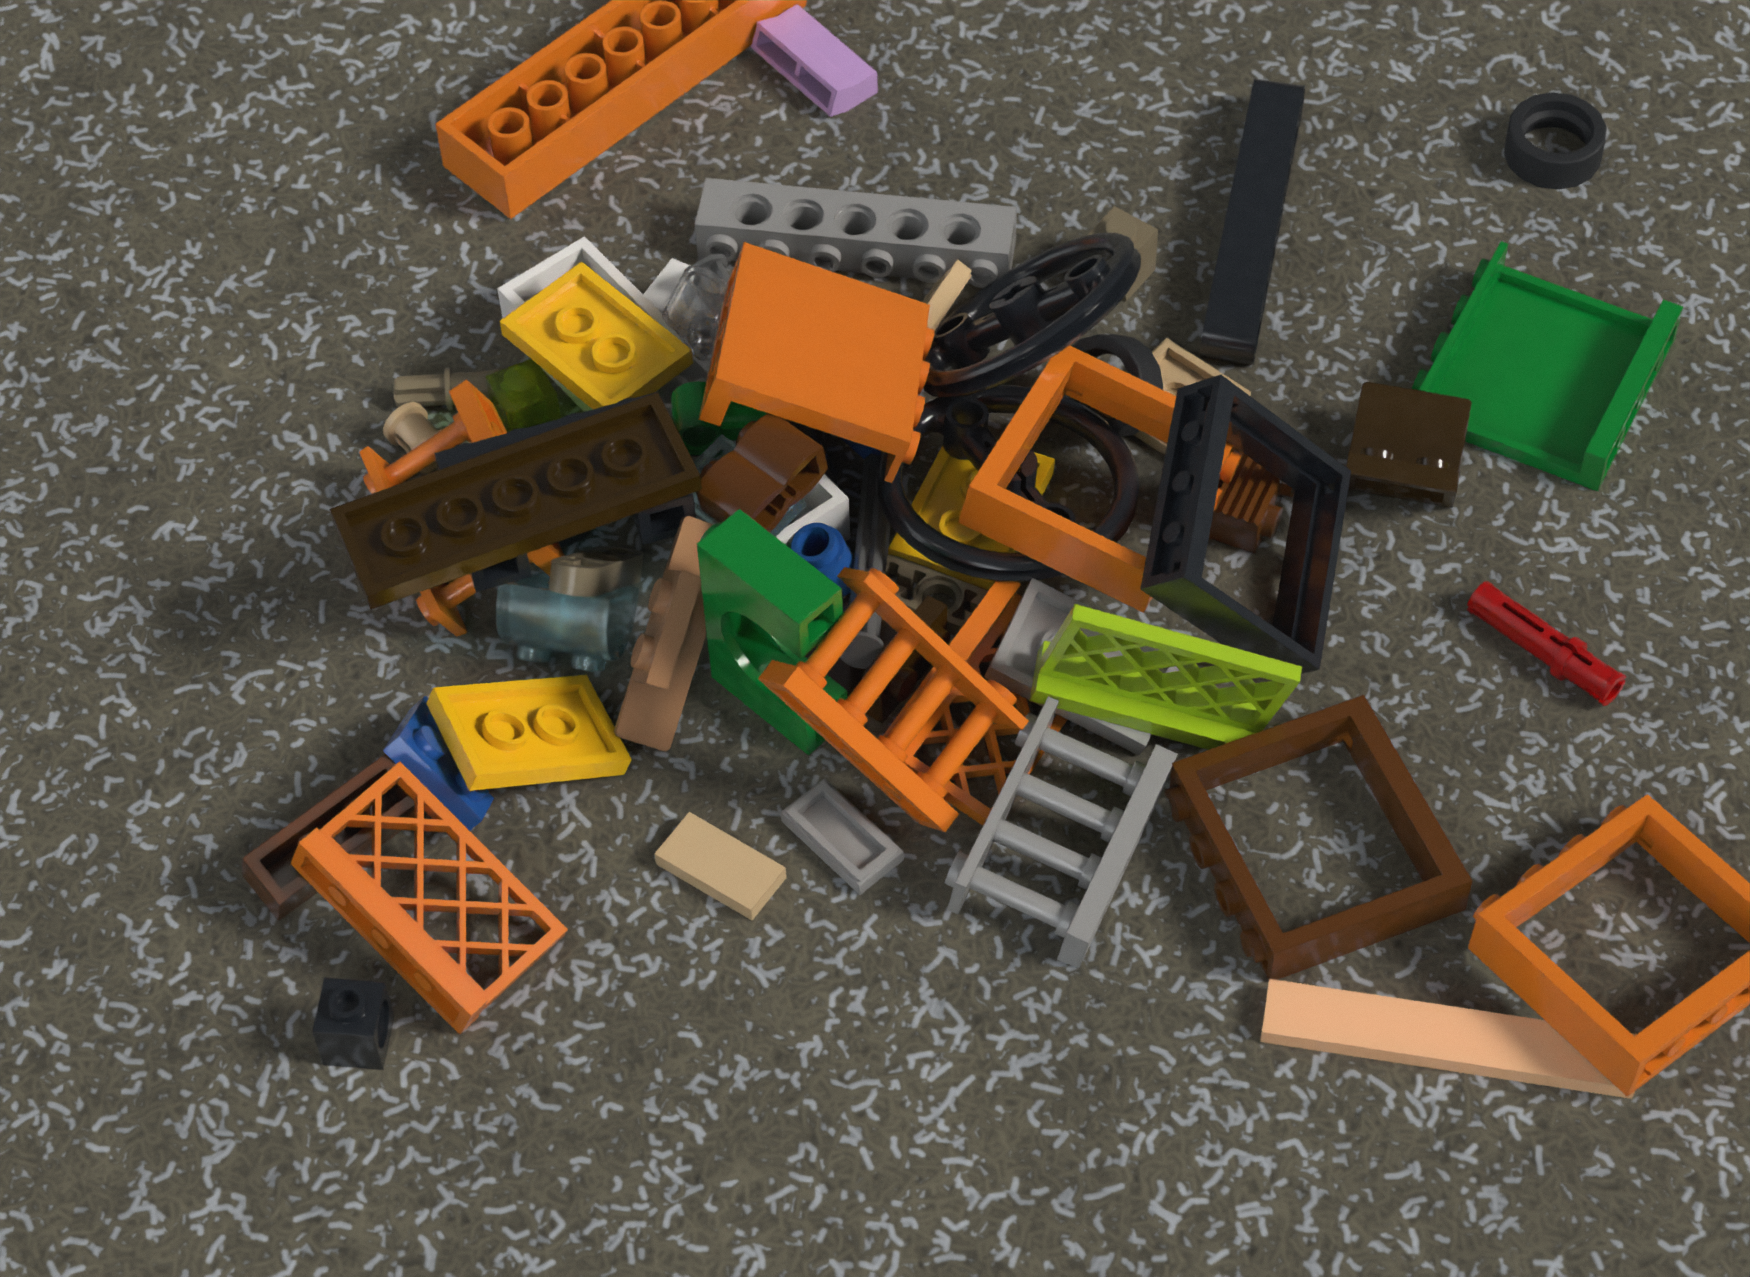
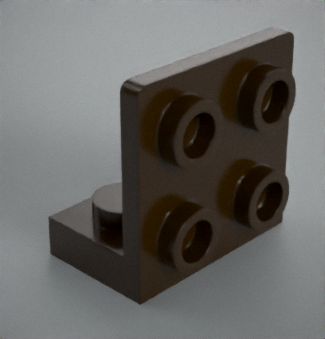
[1346,382,1472,508]

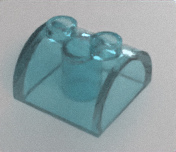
[496,570,639,671]

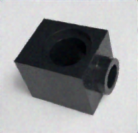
[312,977,395,1070]

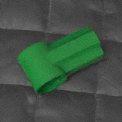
[671,381,767,456]

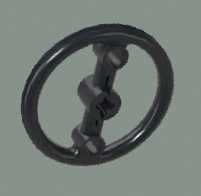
[923,232,1141,398]
[877,385,1139,582]

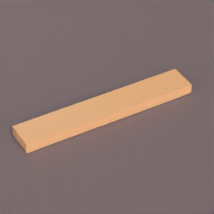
[1260,979,1637,1099]

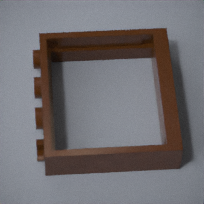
[1165,695,1472,980]

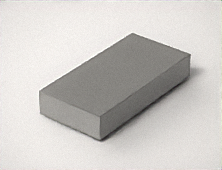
[781,778,904,895]

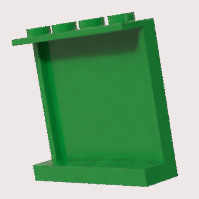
[1412,241,1684,491]

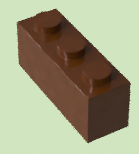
[242,754,414,921]

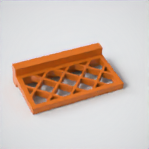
[883,581,1068,825]
[291,761,568,1034]

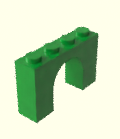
[697,509,848,756]

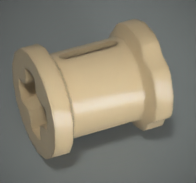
[383,402,441,474]

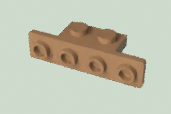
[614,516,714,751]

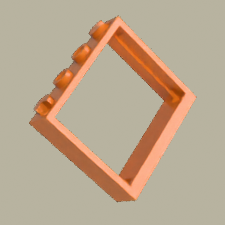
[958,346,1243,613]
[1468,794,1750,1097]

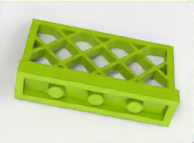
[1029,604,1302,750]

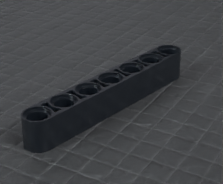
[1200,79,1305,365]

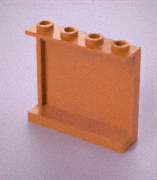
[699,242,935,483]

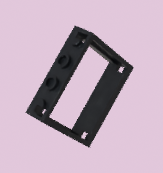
[1140,375,1351,674]

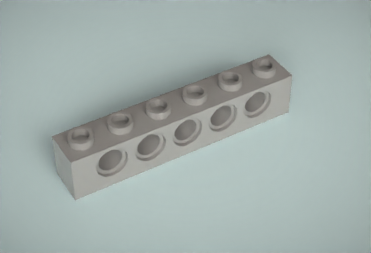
[695,178,1017,288]

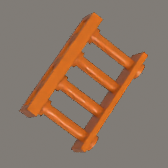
[359,379,565,637]
[758,567,1029,832]

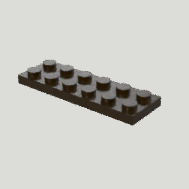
[330,392,702,609]

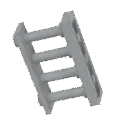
[944,696,1178,968]

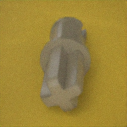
[393,368,501,411]

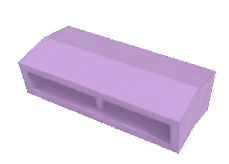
[751,4,878,117]

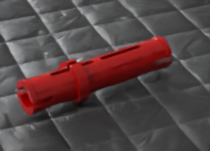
[1467,581,1626,706]

